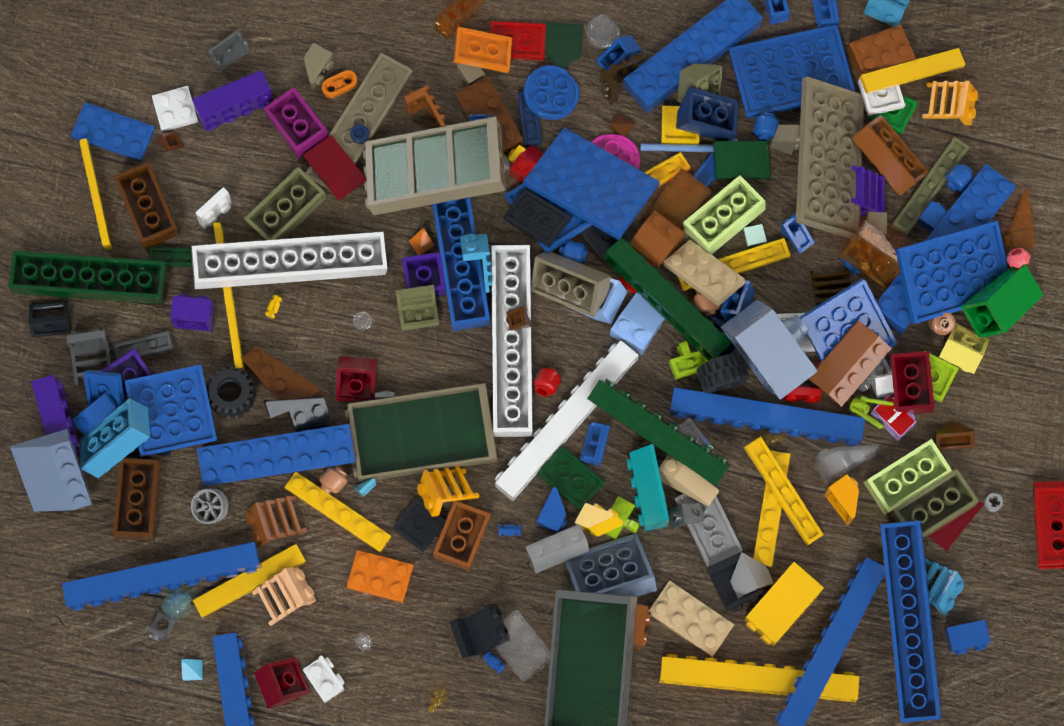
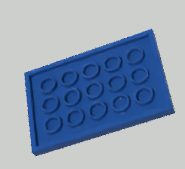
[728,24,855,119]
[523,127,660,240]
[895,221,1008,324]

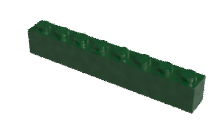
[603,237,731,361]
[587,378,731,486]

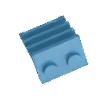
[863,0,910,27]
[460,234,493,293]
[925,558,965,616]

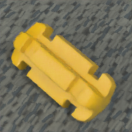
[265,295,282,319]

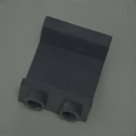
[706,551,763,613]
[449,604,510,659]

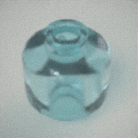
[162,590,192,619]

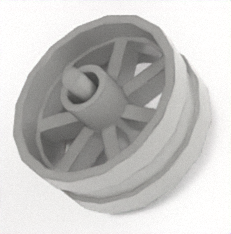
[191,488,229,524]

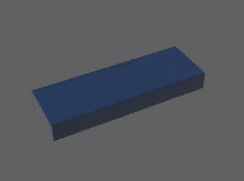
[517,91,542,147]

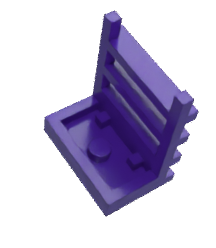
[851,165,885,217]

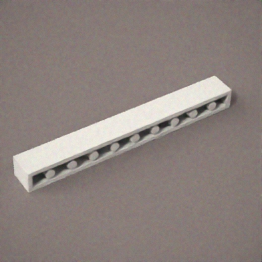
[495,341,638,501]

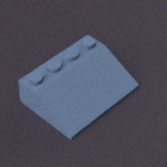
[10,429,92,512]
[565,533,657,614]

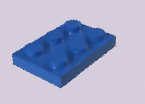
[83,370,125,407]

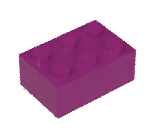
[263,87,328,158]

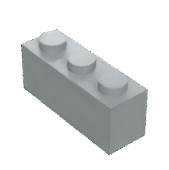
[526,524,589,573]

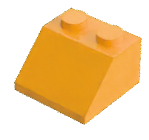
[824,474,859,526]

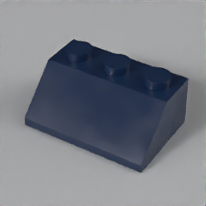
[676,87,738,141]

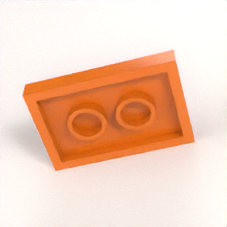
[453,27,512,73]
[347,550,414,603]

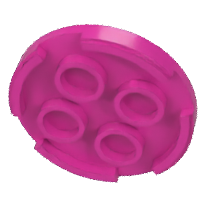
[591,134,640,169]

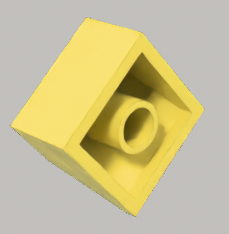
[939,323,990,374]

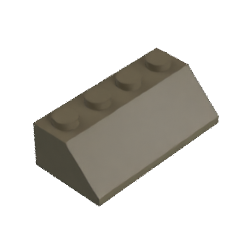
[530,252,611,317]

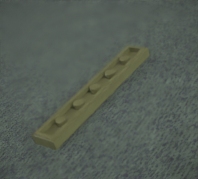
[892,136,970,236]

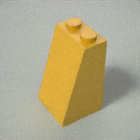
[745,562,824,646]

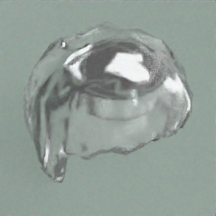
[586,14,620,49]

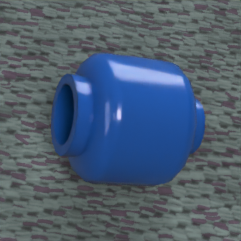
[753,112,779,141]
[945,164,973,192]
[559,240,588,264]

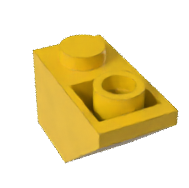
[575,503,623,537]

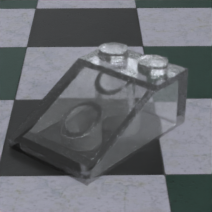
[813,445,879,485]

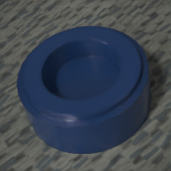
[350,124,369,144]

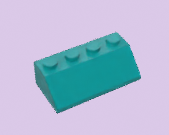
[626,444,669,531]

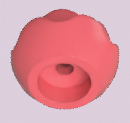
[1007,248,1031,268]

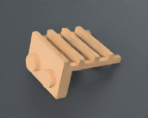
[252,567,316,626]

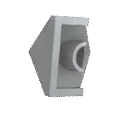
[730,553,774,599]

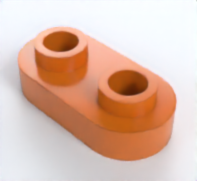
[322,70,358,98]

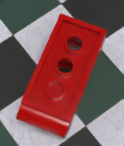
[1033,481,1064,569]

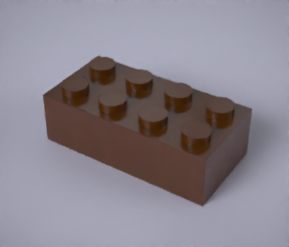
[455,76,523,161]
[114,162,179,249]
[113,458,161,541]

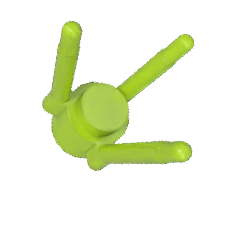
[850,395,894,429]

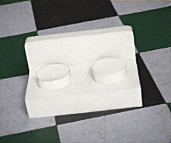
[303,655,345,703]

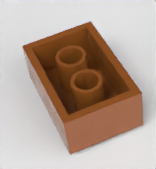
[847,25,915,79]
[433,501,491,572]

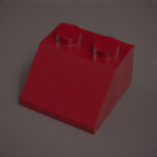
[336,356,378,402]
[253,657,310,709]

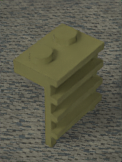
[396,285,439,331]

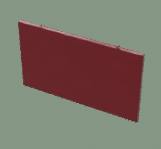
[303,135,367,201]
[928,500,984,551]

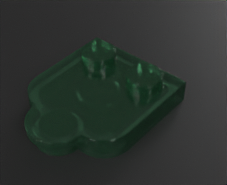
[545,22,584,68]

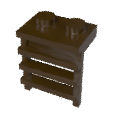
[599,54,645,104]
[810,268,851,307]

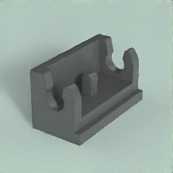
[208,30,251,72]

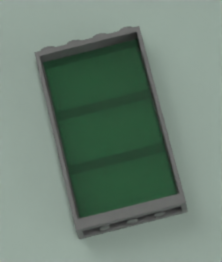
[545,590,637,726]

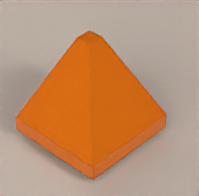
[408,228,435,255]

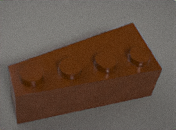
[242,346,322,415]

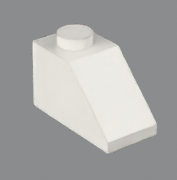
[869,358,894,398]

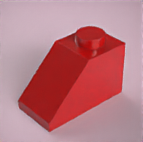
[509,145,544,184]

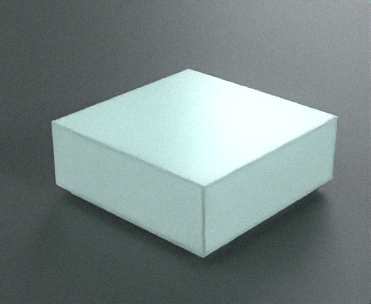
[743,224,767,247]

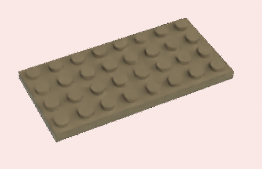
[796,76,864,239]

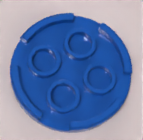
[523,65,579,120]

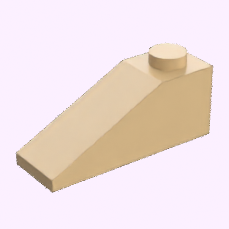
[658,455,719,506]

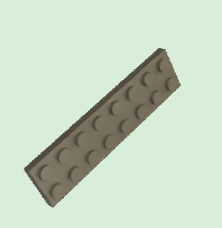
[306,53,413,192]

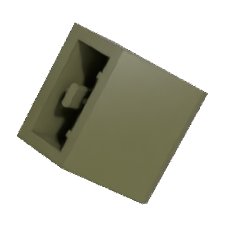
[677,64,723,103]

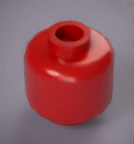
[533,367,561,397]

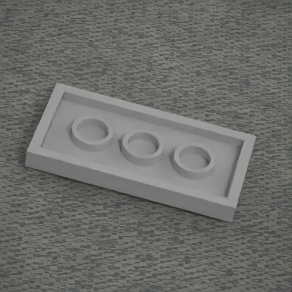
[674,482,744,568]

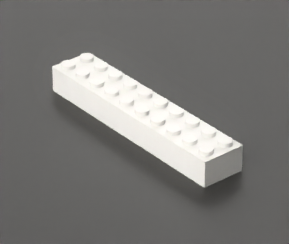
[192,232,387,289]
[492,245,532,437]

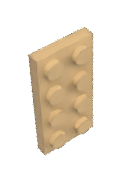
[664,239,745,306]
[648,580,734,657]

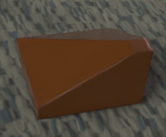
[609,113,635,137]
[156,131,183,152]
[506,306,532,331]

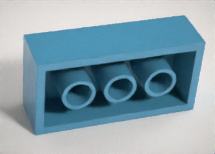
[79,398,150,478]

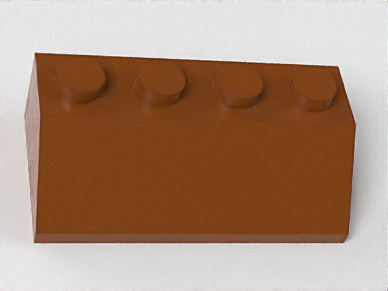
[852,115,929,196]
[808,320,892,407]

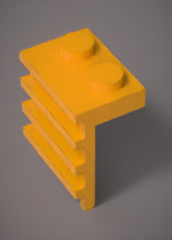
[922,81,978,125]
[417,466,479,517]

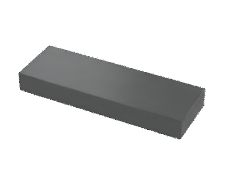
[113,330,174,359]

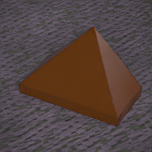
[935,421,975,450]

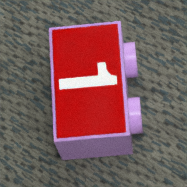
[871,395,916,441]

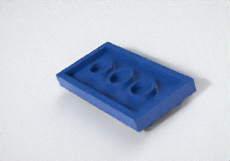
[71,103,155,162]

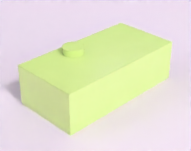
[683,175,765,255]
[863,439,953,515]

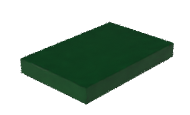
[712,141,771,180]
[536,445,606,512]

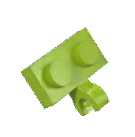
[669,341,708,380]
[605,496,639,540]

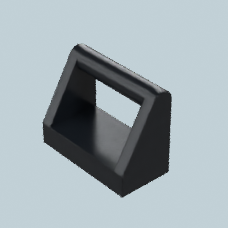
[29,301,70,338]

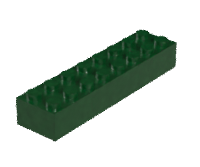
[8,251,168,305]

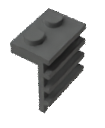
[66,328,111,386]

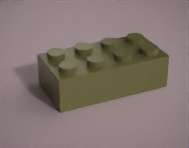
[244,167,326,241]
[890,469,979,539]

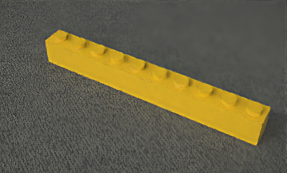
[659,654,859,702]

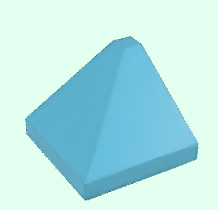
[354,478,376,497]
[182,659,203,681]

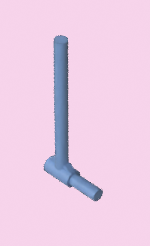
[640,138,738,152]

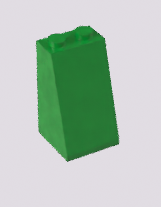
[960,264,1044,338]

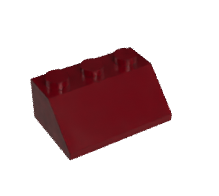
[890,351,935,414]

